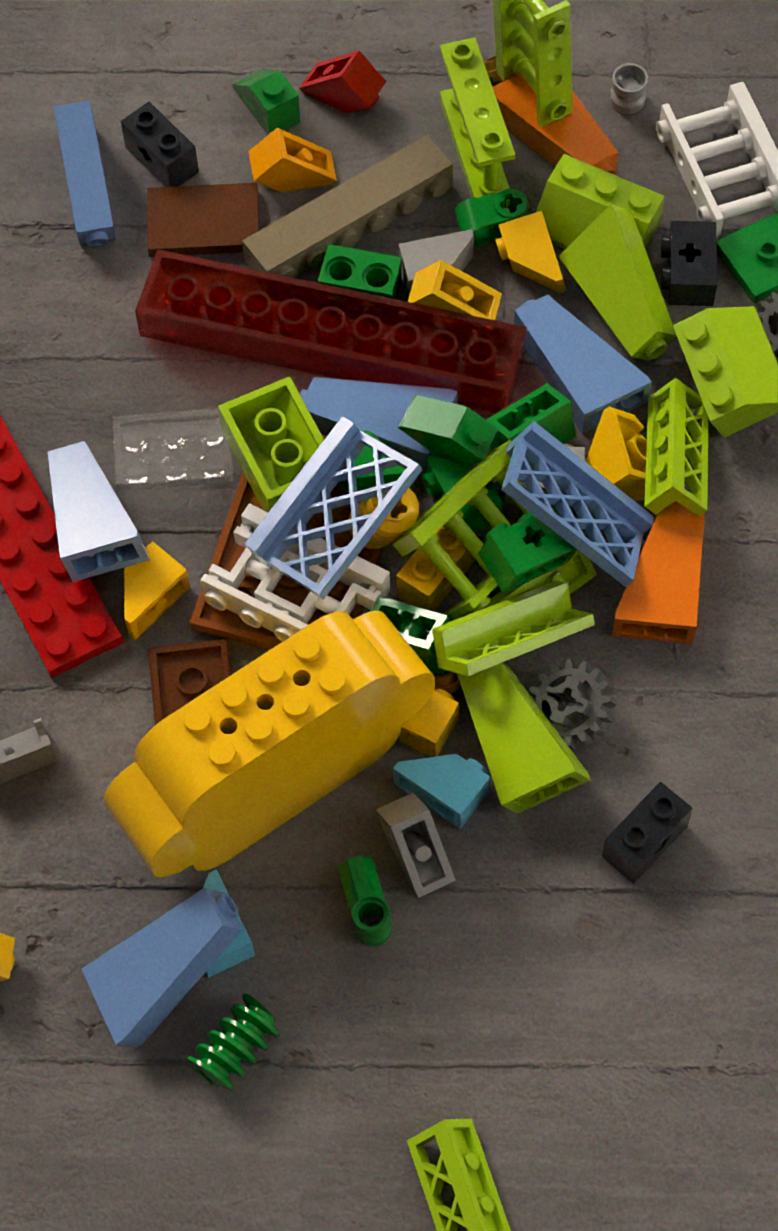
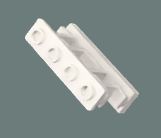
[200,503,390,642]

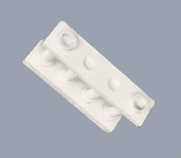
[656,82,778,240]

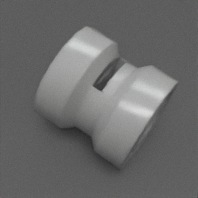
[610,63,648,115]

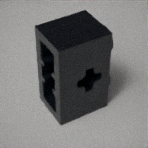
[120,102,199,187]
[661,221,717,306]
[602,781,693,884]

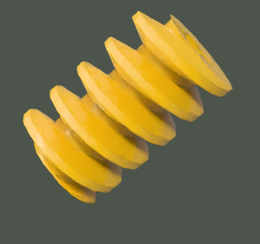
[348,482,419,549]

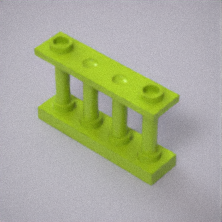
[493,0,572,127]
[439,37,516,207]
[392,440,529,619]

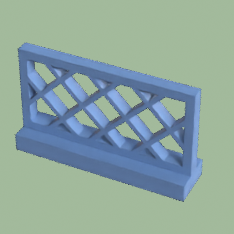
[244,416,422,600]
[502,421,654,587]

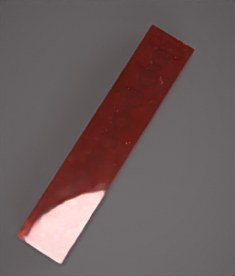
[135,249,527,413]

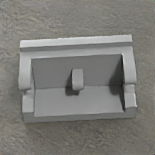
[0,718,58,784]

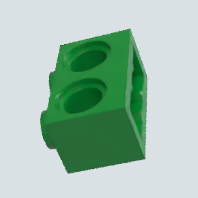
[318,244,402,315]

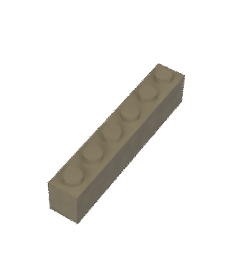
[242,134,453,292]

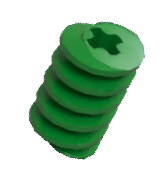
[186,993,280,1091]

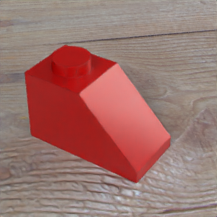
[299,50,387,113]

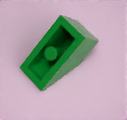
[233,69,301,135]
[398,395,498,466]

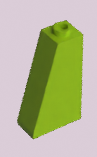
[559,204,677,361]
[457,663,591,814]

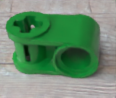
[454,189,528,248]

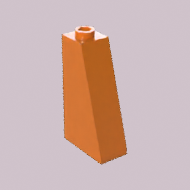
[493,67,619,175]
[612,501,705,644]

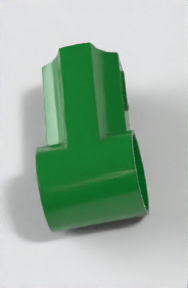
[337,855,392,947]

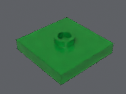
[717,212,778,303]

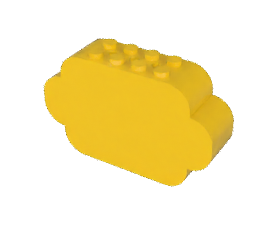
[104,611,435,878]

